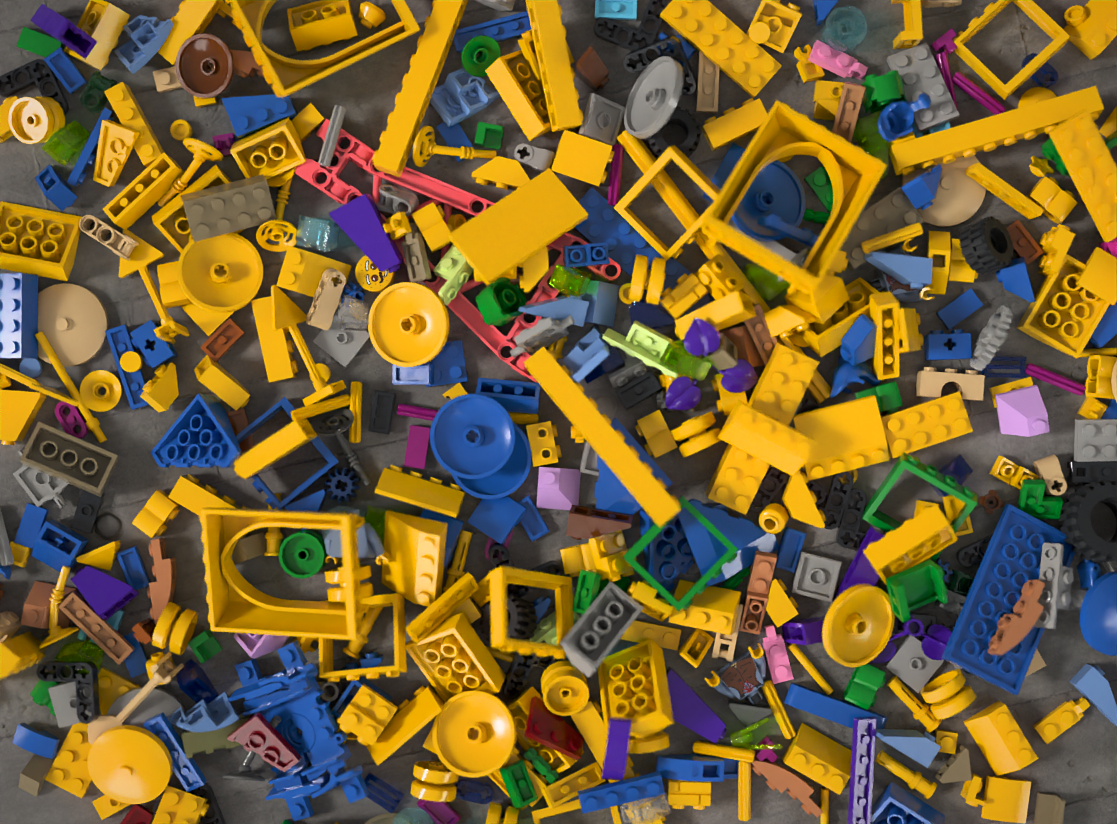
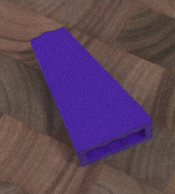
[30,4,97,59]
[329,194,404,274]
[666,667,727,744]

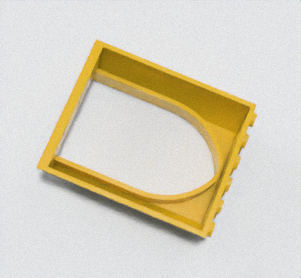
[225,0,420,98]
[702,100,887,294]
[200,507,369,640]

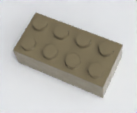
[180,174,277,242]
[839,187,924,271]
[19,421,119,497]

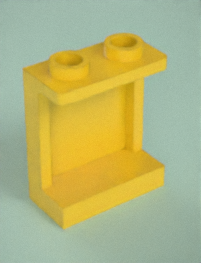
[891,0,923,49]
[551,130,614,186]

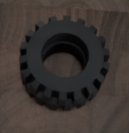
[647,106,701,163]
[959,216,1014,275]
[481,594,538,651]

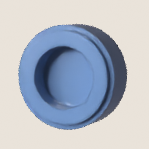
[19,359,42,378]

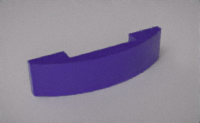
[601,717,631,781]

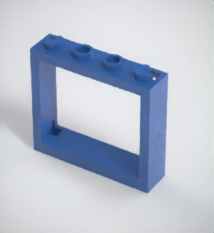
[235,397,339,510]

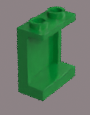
[886,559,948,623]
[572,570,629,614]

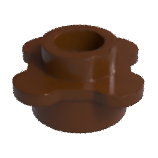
[978,490,1004,514]

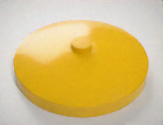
[177,232,263,313]
[368,282,449,367]
[823,584,895,667]
[432,691,517,777]
[87,725,173,804]

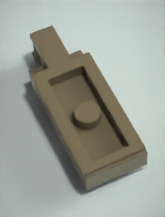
[402,223,432,283]

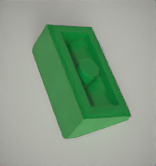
[499,760,538,808]

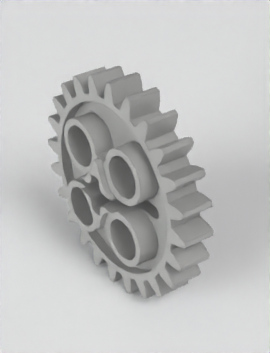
[970,305,1013,371]

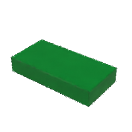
[16,27,64,58]

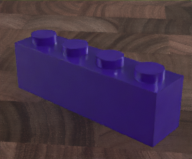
[833,526,886,601]

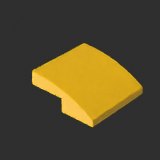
[1075,247,1117,305]
[181,302,235,336]
[981,776,1031,823]

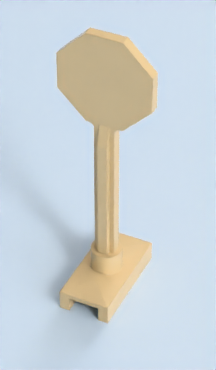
[87,652,184,745]

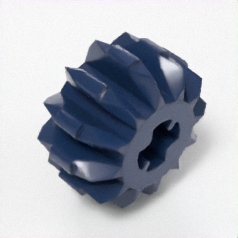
[325,468,361,503]

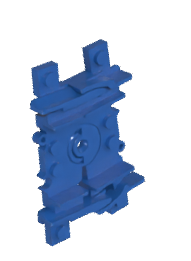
[228,640,370,821]

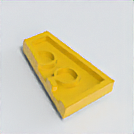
[93,119,140,187]

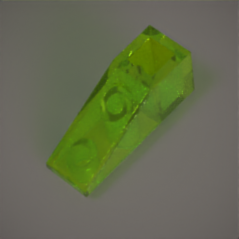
[853,111,889,182]

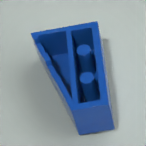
[221,94,298,139]

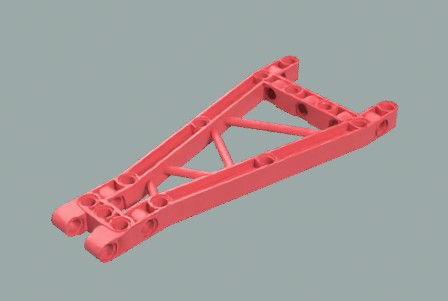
[294,119,621,383]

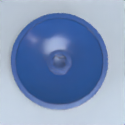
[731,160,806,242]
[430,394,515,479]
[451,422,532,499]
[1080,571,1117,656]

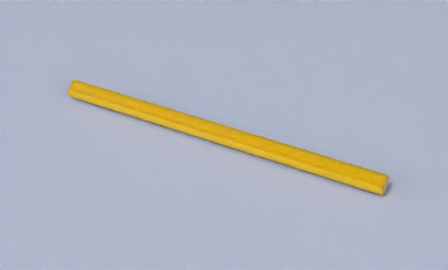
[616,130,831,403]

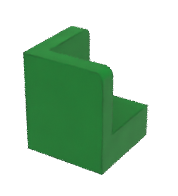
[475,122,504,150]
[188,629,223,663]

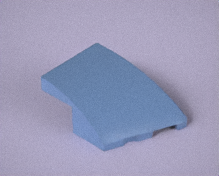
[114,15,174,74]
[430,68,501,127]
[562,325,609,383]
[167,692,239,732]

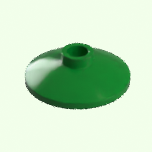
[461,35,501,77]

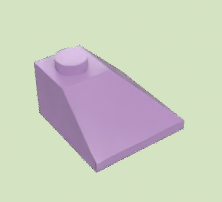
[995,385,1050,437]
[536,466,581,510]
[233,633,289,659]

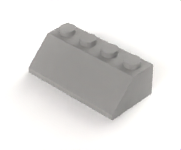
[561,581,643,677]

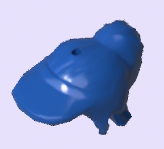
[878,93,931,142]
[830,355,883,398]

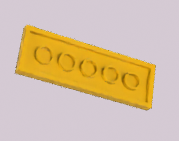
[660,0,782,98]
[1048,109,1117,242]
[45,667,140,798]

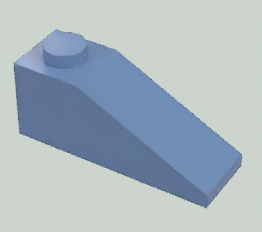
[864,252,933,289]
[518,293,589,327]
[1069,663,1117,726]
[876,729,941,768]

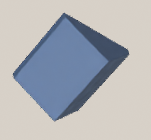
[576,280,619,327]

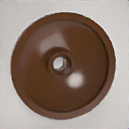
[175,34,235,98]

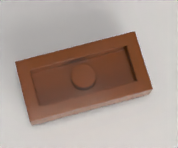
[1006,219,1044,265]
[200,318,245,362]
[227,408,255,452]
[132,618,156,645]

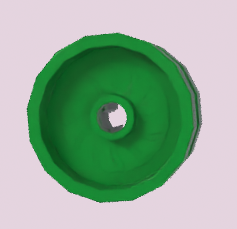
[279,529,328,579]

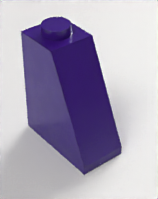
[71,566,139,621]
[782,616,826,645]

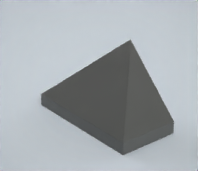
[728,700,772,727]

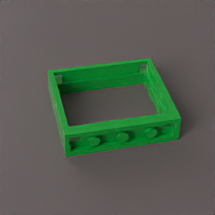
[862,452,977,561]
[623,495,738,611]

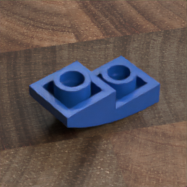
[563,243,609,268]
[532,595,551,624]
[341,652,384,679]
[12,723,60,759]

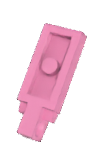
[808,40,868,80]
[762,624,794,684]

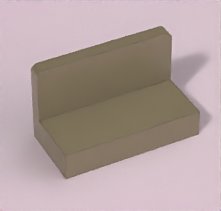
[1034,792,1065,824]

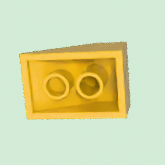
[276,246,352,305]
[899,308,923,353]

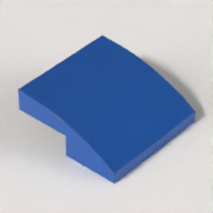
[467,496,527,544]

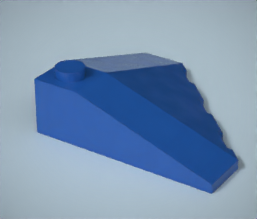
[150,393,241,468]
[594,417,673,515]
[677,498,779,587]
[640,503,727,594]

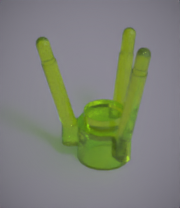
[730,717,782,750]

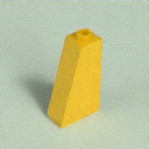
[675,291,756,341]
[233,418,318,479]

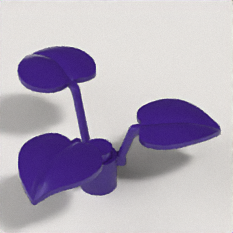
[665,317,758,410]
[869,611,952,663]

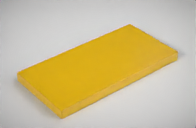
[448,168,589,285]

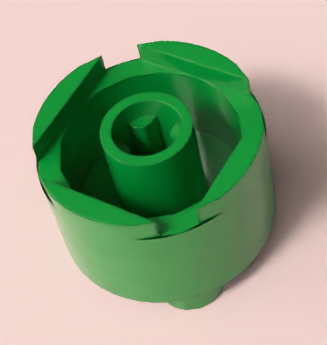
[861,70,907,114]
[475,277,526,326]

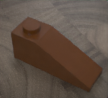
[576,46,610,92]
[566,505,634,540]

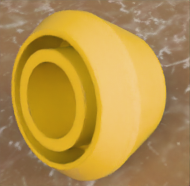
[358,1,386,29]

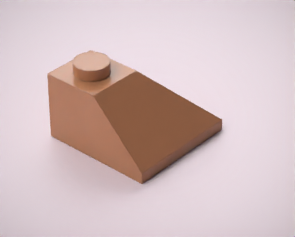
[20,581,77,629]

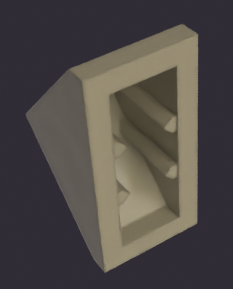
[705,332,738,371]
[231,531,267,565]
[935,744,972,783]
[18,754,55,797]

